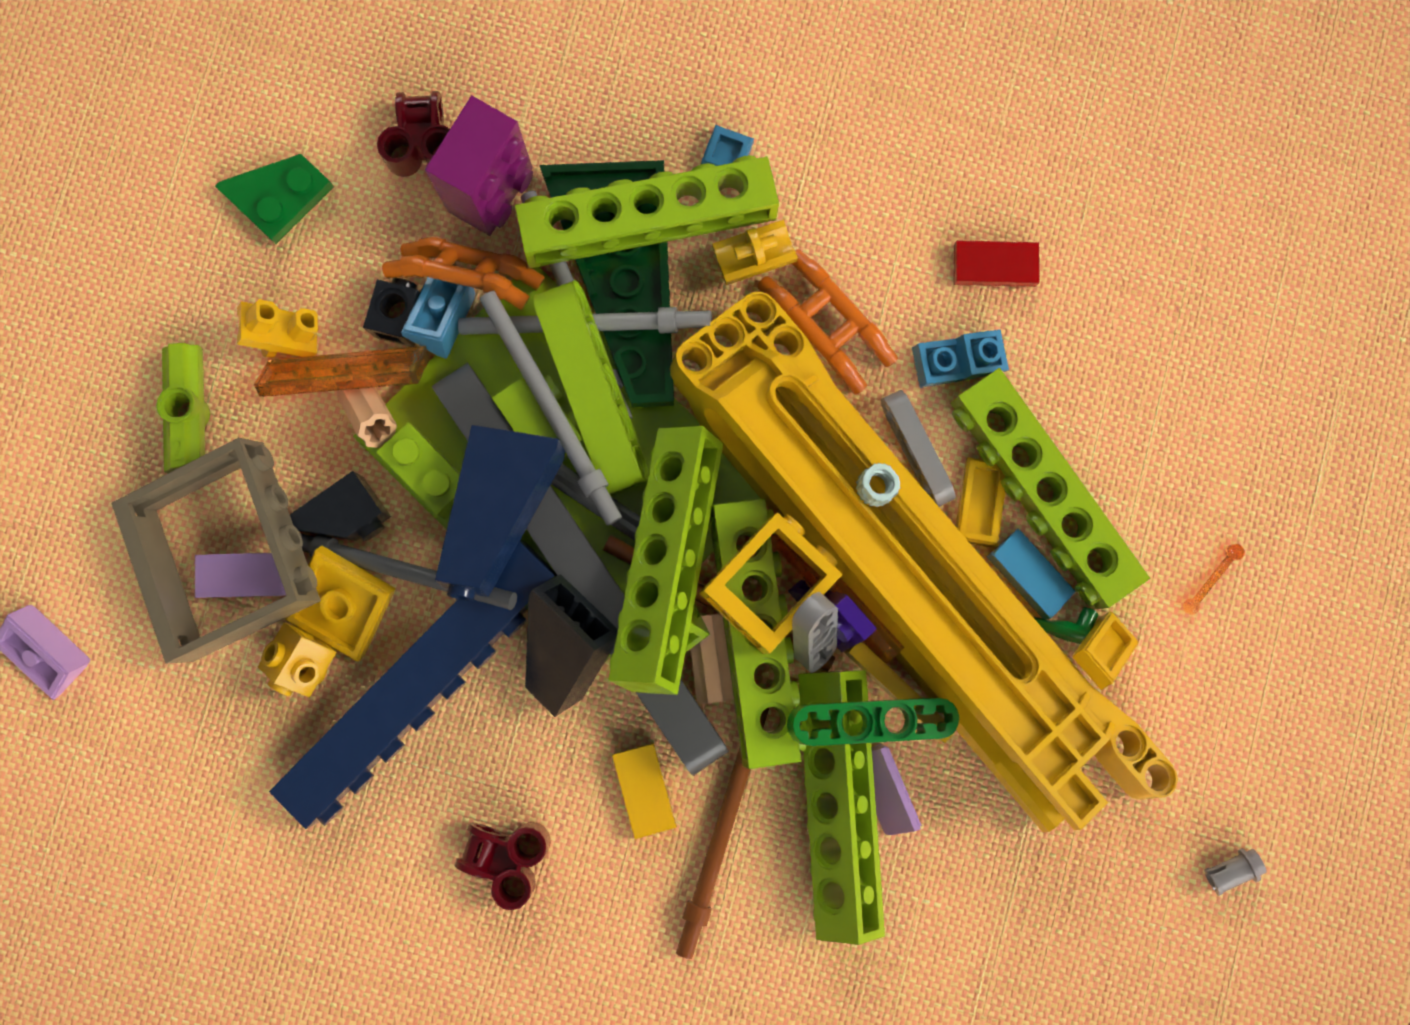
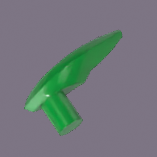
[1033,607,1099,644]

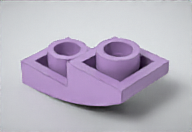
[195,553,286,598]

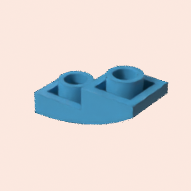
[912,330,1009,388]

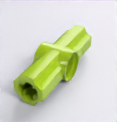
[156,343,210,474]

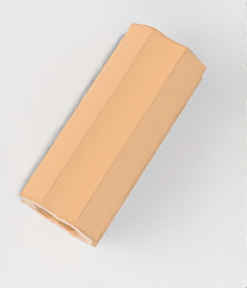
[337,374,397,448]
[690,614,734,704]

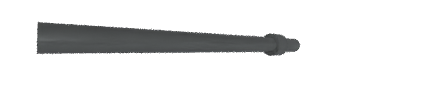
[300,533,517,610]

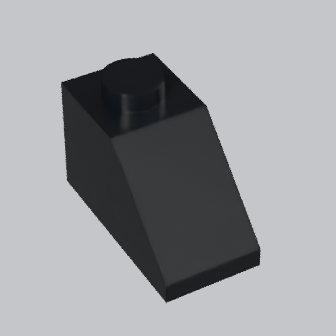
[290,471,391,541]

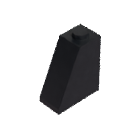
[525,574,618,717]

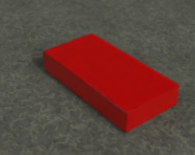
[954,240,1040,287]

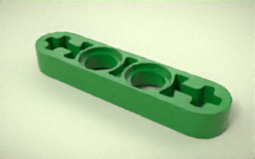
[787,698,959,746]

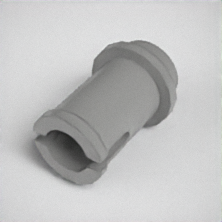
[1204,848,1267,896]

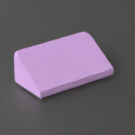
[0,605,90,700]
[872,744,922,835]

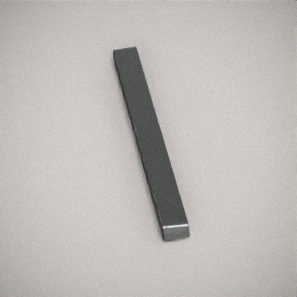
[432,362,729,776]

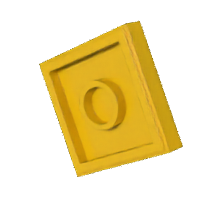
[285,546,396,662]

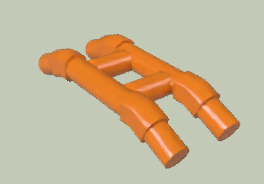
[382,237,545,311]
[758,249,898,395]

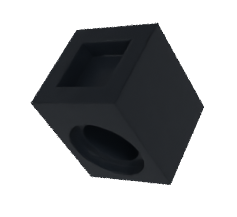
[363,278,420,348]

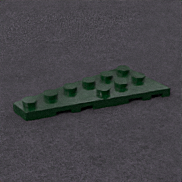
[539,160,674,408]

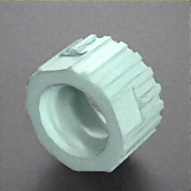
[856,463,900,507]

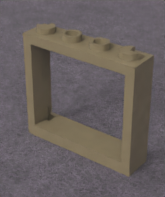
[111,437,321,664]

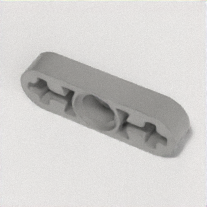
[881,390,956,507]
[792,592,838,673]

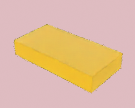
[955,457,1005,548]
[1072,611,1138,690]
[612,742,677,840]

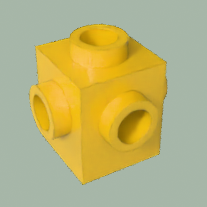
[257,622,337,698]

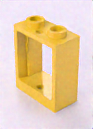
[699,512,843,654]

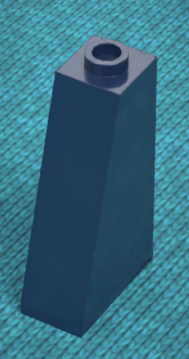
[435,425,566,601]

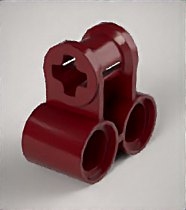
[377,91,450,177]
[454,822,551,910]

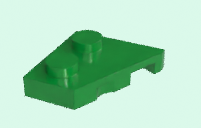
[215,154,334,244]

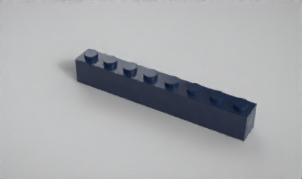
[269,540,558,829]

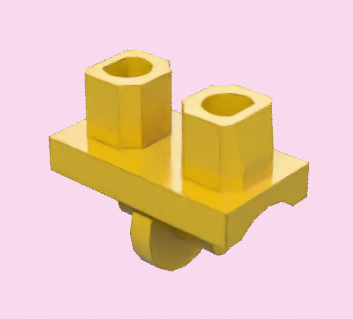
[712,219,798,286]
[237,299,318,359]

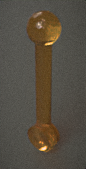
[1183,544,1245,615]

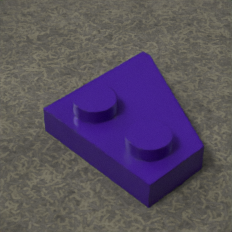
[788,579,877,652]

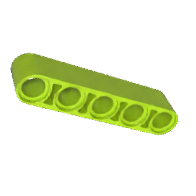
[534,280,649,494]

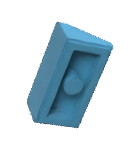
[401,277,475,359]
[986,528,1076,619]

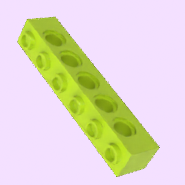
[515,155,779,268]
[950,368,1151,609]
[608,426,724,695]
[710,499,806,769]
[798,670,885,945]

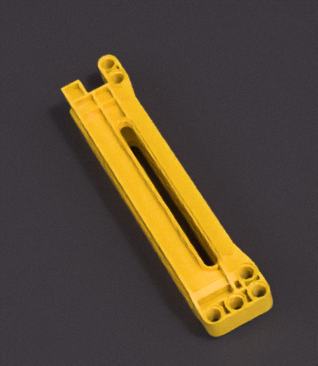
[670,292,1178,833]

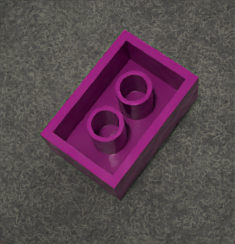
[425,95,533,236]

